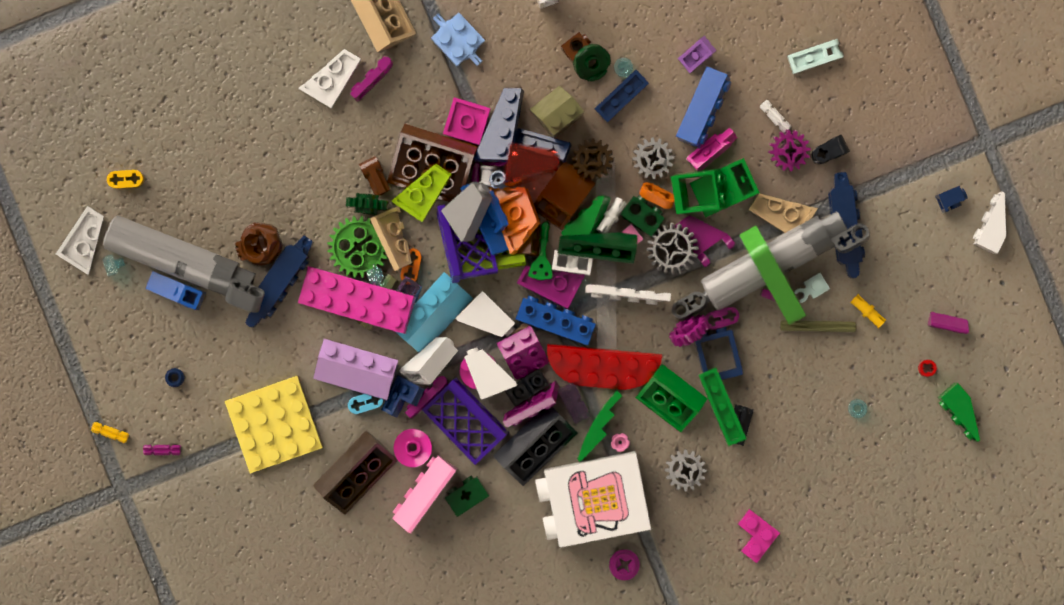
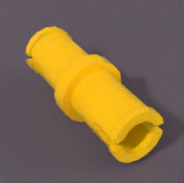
[850,293,886,328]

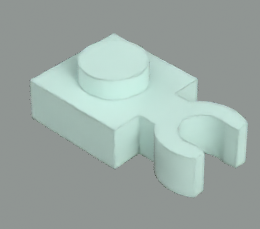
[793,273,830,303]

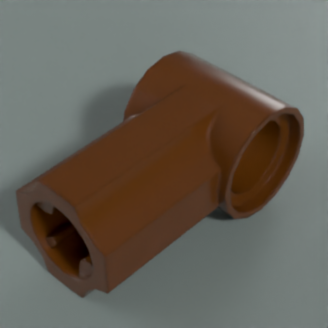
[359,156,391,196]

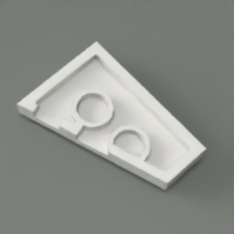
[56,206,104,275]

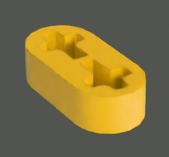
[107,170,145,189]

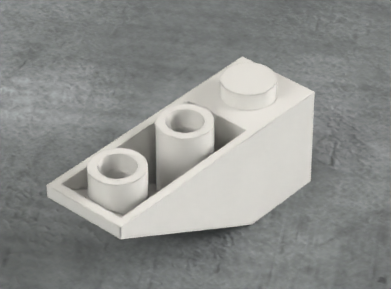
[973,192,1006,254]

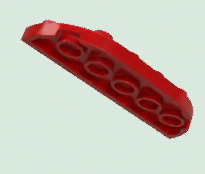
[547,344,662,390]

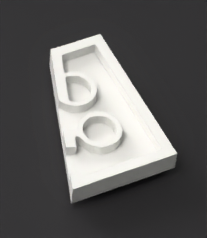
[298,49,361,109]

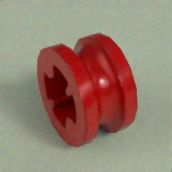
[918,359,937,377]

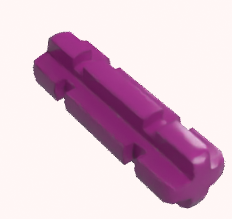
[143,445,181,455]

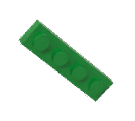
[698,367,746,446]

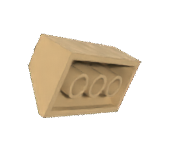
[351,0,416,52]

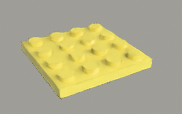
[225,376,323,473]

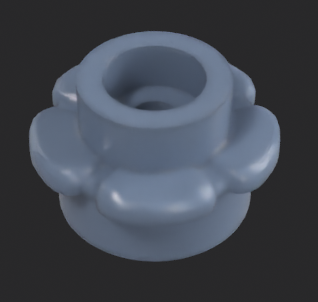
[489,171,508,189]

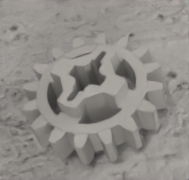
[632,137,674,179]
[664,449,707,491]

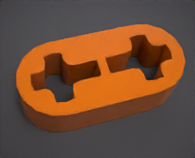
[639,182,675,209]
[401,248,422,284]

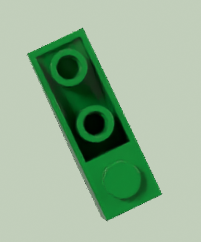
[561,195,611,236]
[937,383,980,442]

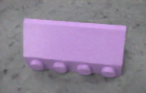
[313,339,398,400]

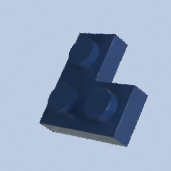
[381,375,425,418]

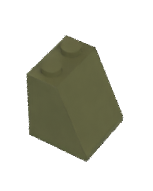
[529,86,584,138]

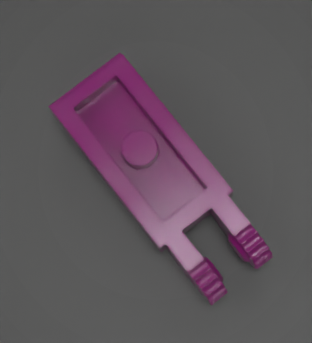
[350,56,393,102]
[405,375,449,419]

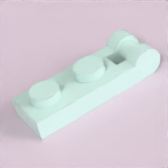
[787,39,844,74]

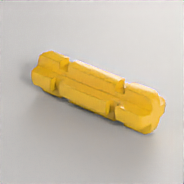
[91,422,129,443]

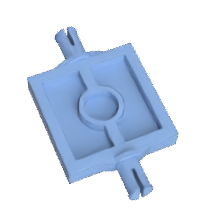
[431,13,485,67]

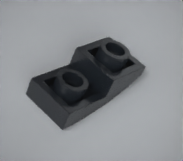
[505,369,549,406]

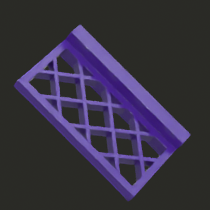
[436,205,498,283]
[422,377,509,465]

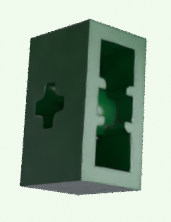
[445,475,490,517]

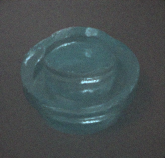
[614,58,633,77]

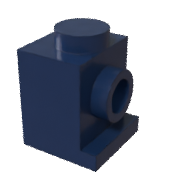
[935,186,968,213]

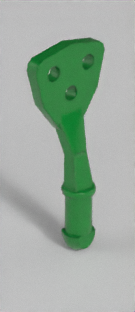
[528,221,553,280]

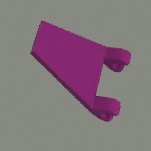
[675,215,735,267]

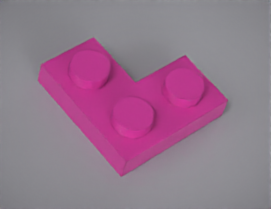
[738,509,780,563]

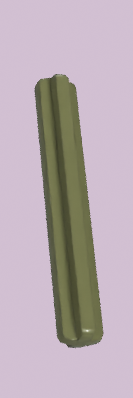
[780,320,856,332]

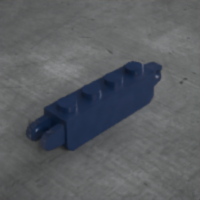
[828,172,865,279]
[245,236,314,327]

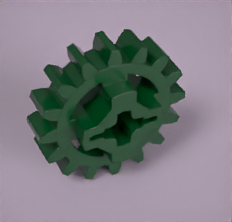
[345,193,388,215]

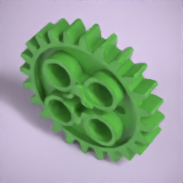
[327,216,388,278]

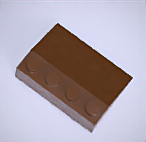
[387,124,478,202]

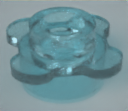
[367,264,384,286]

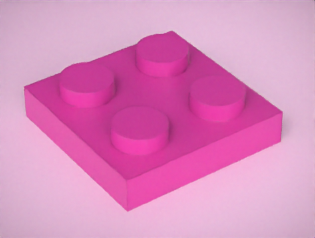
[443,97,491,145]

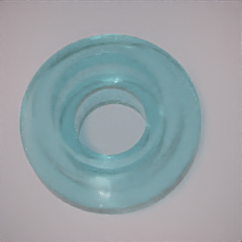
[848,399,867,418]

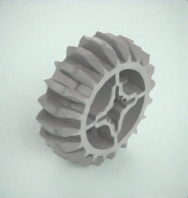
[647,223,699,275]

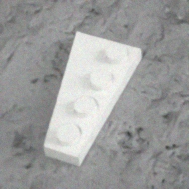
[585,285,671,305]

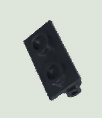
[725,404,754,446]

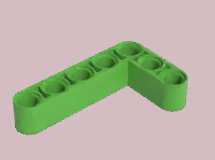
[739,226,806,325]

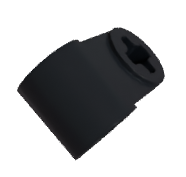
[811,134,850,164]

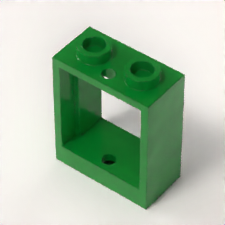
[671,169,727,214]

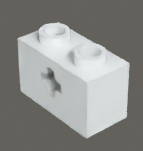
[552,250,593,276]

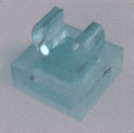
[102,255,125,277]

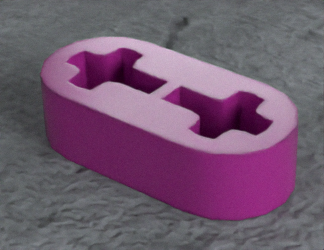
[705,307,739,329]

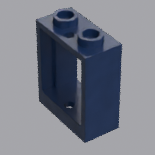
[694,327,743,380]

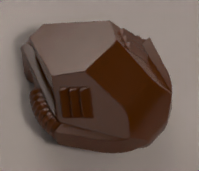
[235,222,283,266]

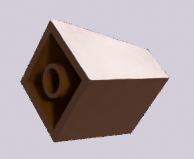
[534,162,596,230]

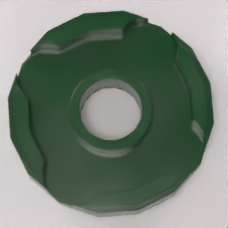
[573,44,611,82]

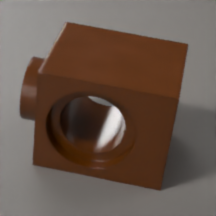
[561,32,591,63]

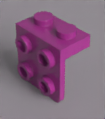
[497,325,549,379]

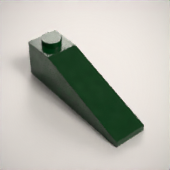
[557,232,637,264]

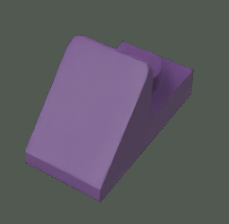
[678,36,716,73]

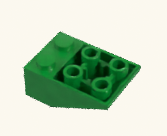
[690,158,759,218]

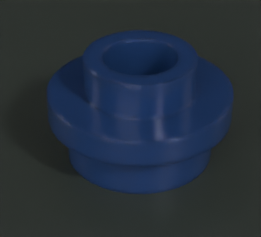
[165,368,185,387]

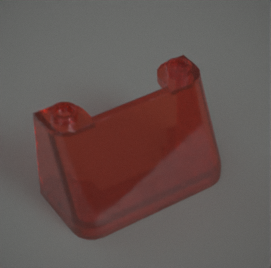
[504,143,560,188]

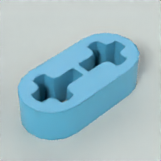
[348,394,384,414]

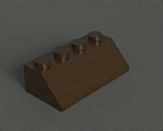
[313,430,398,515]

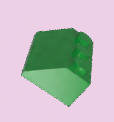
[635,364,708,432]

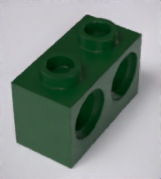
[620,195,665,238]

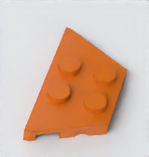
[488,187,540,255]

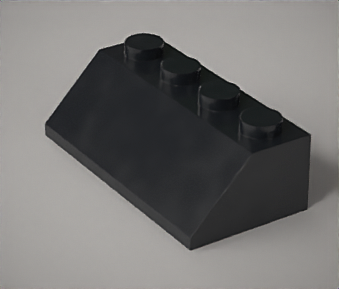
[493,407,578,486]

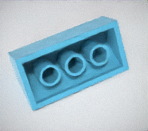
[395,272,473,352]

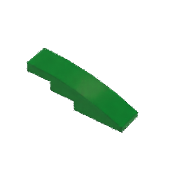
[577,390,622,462]

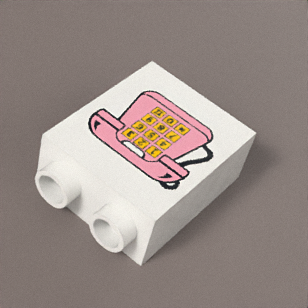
[535,451,651,548]

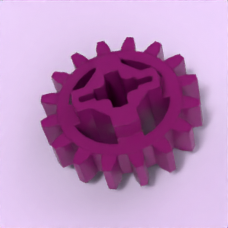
[768,129,811,172]
[669,314,710,347]

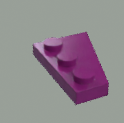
[517,266,585,309]
[503,380,560,428]

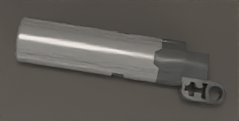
[103,215,265,313]

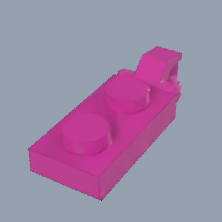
[686,128,737,171]

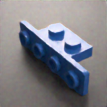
[461,183,509,255]

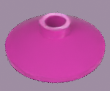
[393,429,432,467]

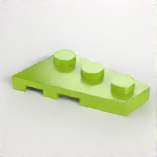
[391,164,452,222]

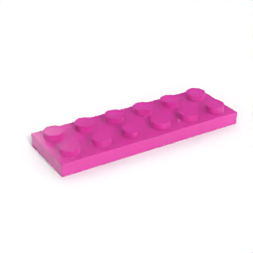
[298,266,416,334]

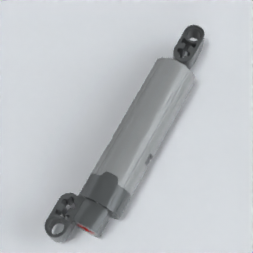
[672,212,870,320]

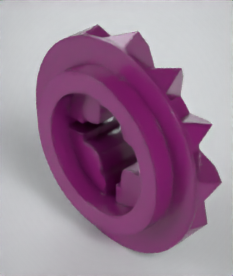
[609,549,640,580]

